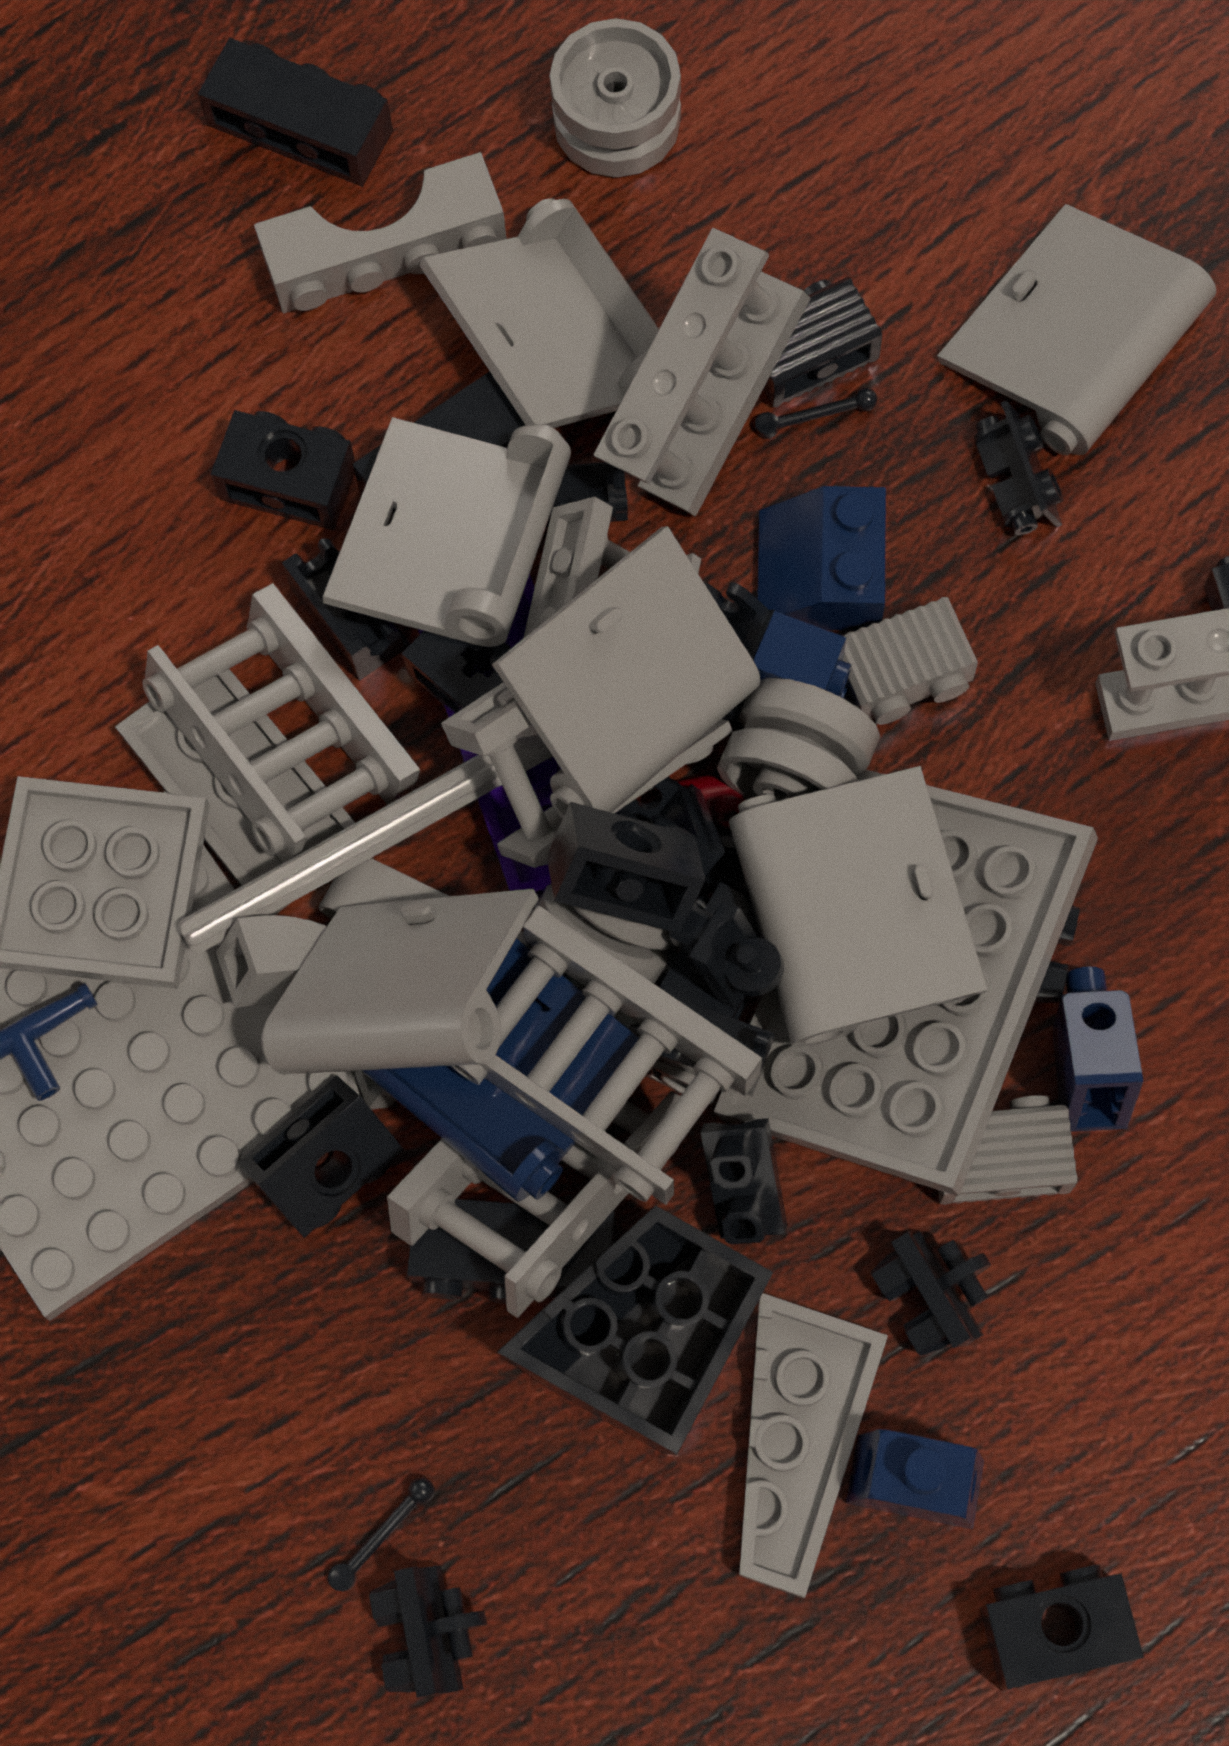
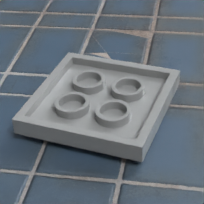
[0,776,210,989]

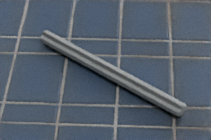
[178,746,553,954]

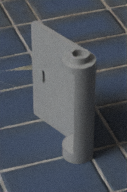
[419,198,659,428]
[937,204,1216,455]
[323,417,571,647]
[492,526,761,819]
[729,766,988,1047]
[261,889,539,1075]

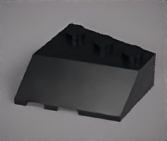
[496,1205,773,1455]

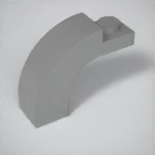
[216,915,396,1109]

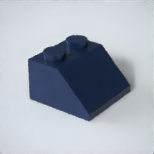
[757,486,886,631]

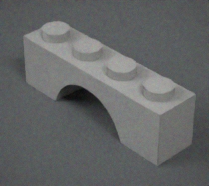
[254,152,507,314]

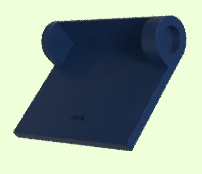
[361,938,639,1202]

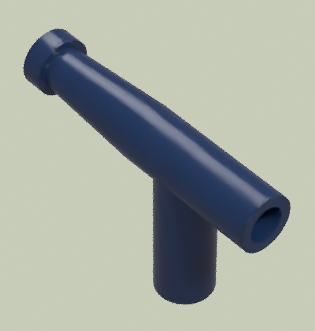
[0,982,98,1101]

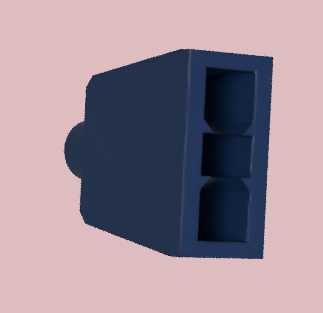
[1053,967,1143,1132]
[846,1429,984,1529]

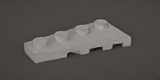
[739,1293,888,1599]

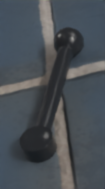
[755,388,878,439]
[328,1477,434,1592]

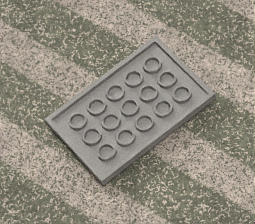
[714,770,1098,1196]

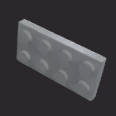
[115,669,355,915]

